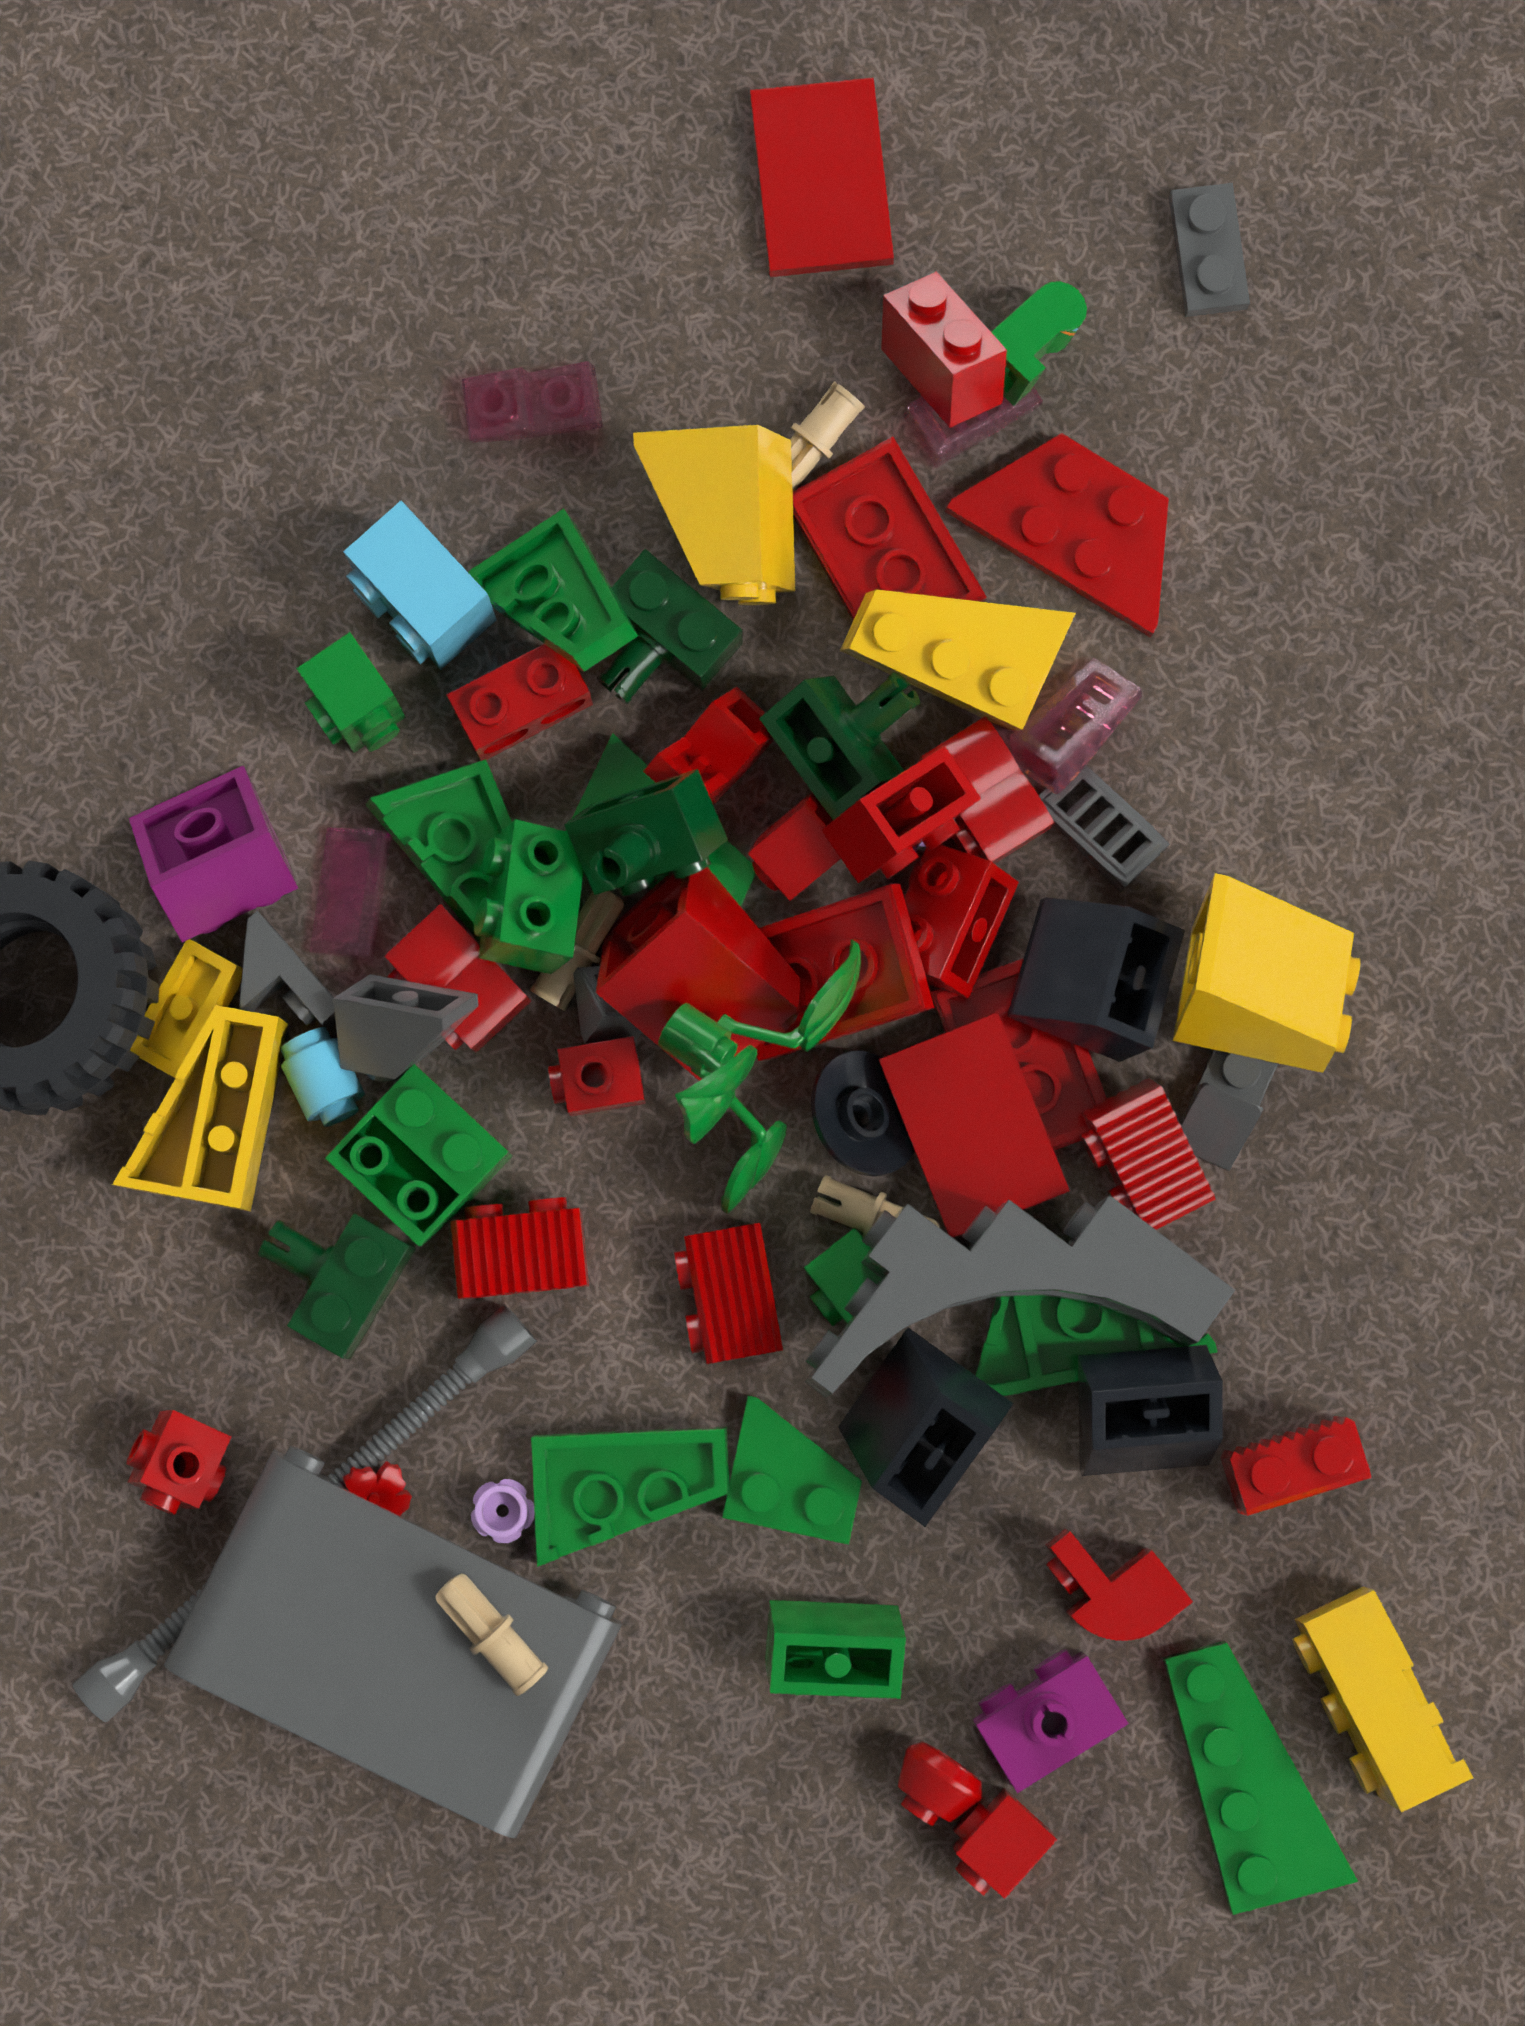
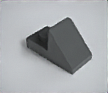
[240,911,336,1029]
[1180,1049,1278,1171]

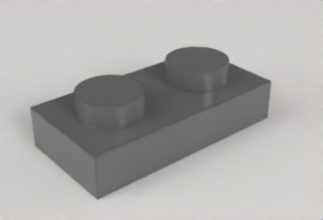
[1169,183,1250,317]

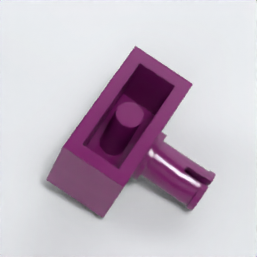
[972,1649,1129,1793]

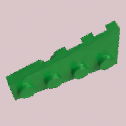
[1162,1641,1358,1915]

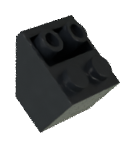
[1007,897,1185,1062]
[838,1327,1014,1527]
[1078,1345,1223,1476]

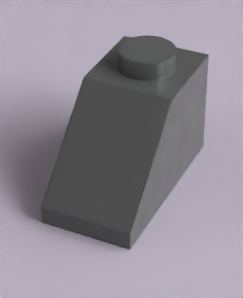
[333,974,479,1081]

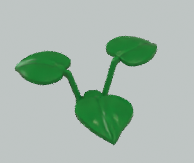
[658,939,861,1214]

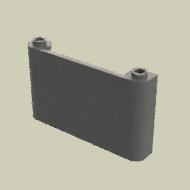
[164,1445,622,1838]

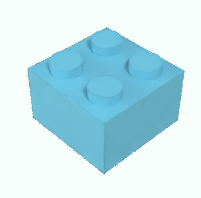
[343,501,497,670]

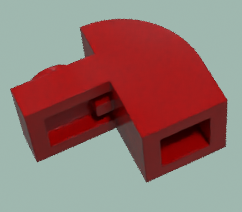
[643,687,774,805]
[1045,1529,1193,1641]

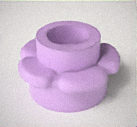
[471,1479,535,1543]

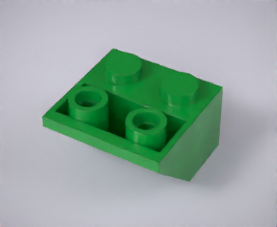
[325,1064,513,1247]

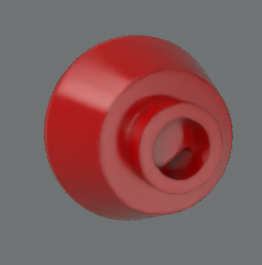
[897,1741,982,1826]

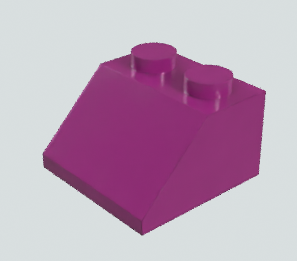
[129,765,298,942]

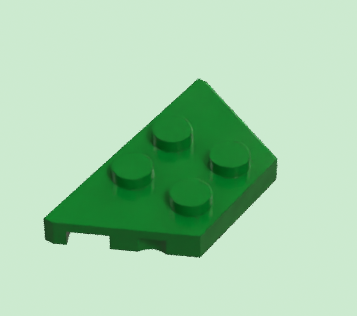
[975,1295,1217,1396]

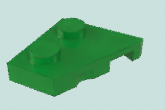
[722,1395,862,1545]

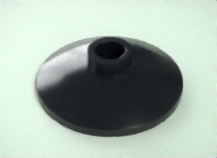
[811,1051,915,1177]

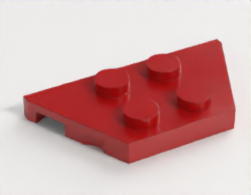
[945,433,1169,638]

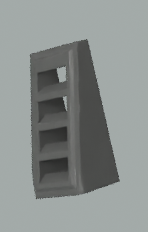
[1039,758,1170,893]

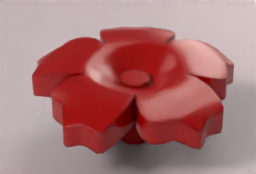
[342,1461,412,1516]

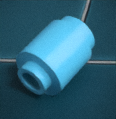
[280,1027,365,1127]

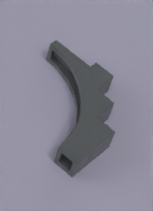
[805,1195,1235,1398]

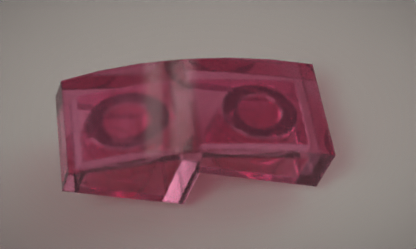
[462,361,603,443]

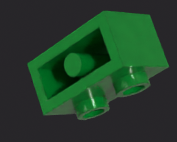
[296,632,406,753]
[474,819,584,974]
[765,1600,906,1699]

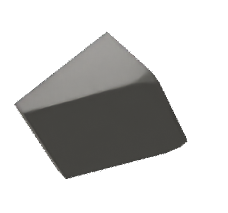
[573,966,642,1044]

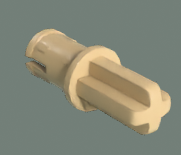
[790,381,865,492]
[530,891,624,1011]
[810,1175,940,1238]
[436,1573,548,1696]

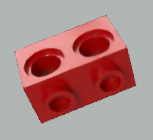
[446,644,593,761]

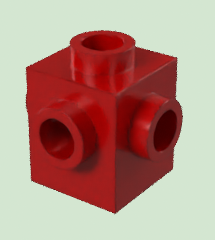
[126,1410,231,1515]

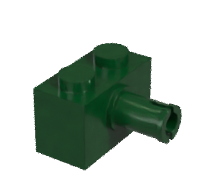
[597,549,743,705]
[759,672,920,820]
[564,769,728,896]
[258,1213,416,1359]

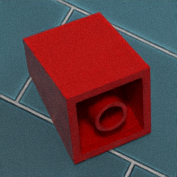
[595,867,801,1081]

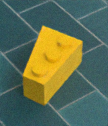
[840,590,1076,730]
[112,1005,288,1212]
[1292,1586,1473,1812]

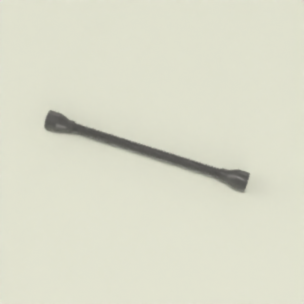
[73,1303,537,1722]

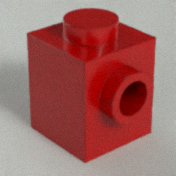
[748,792,841,901]
[548,1036,646,1116]
[953,1788,1057,1899]

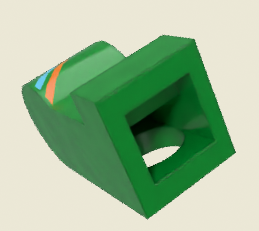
[991,281,1087,406]

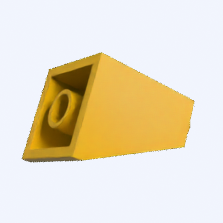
[633,425,795,605]
[1173,873,1360,1073]

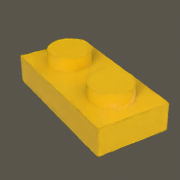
[130,939,243,1078]

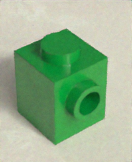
[803,1228,881,1327]

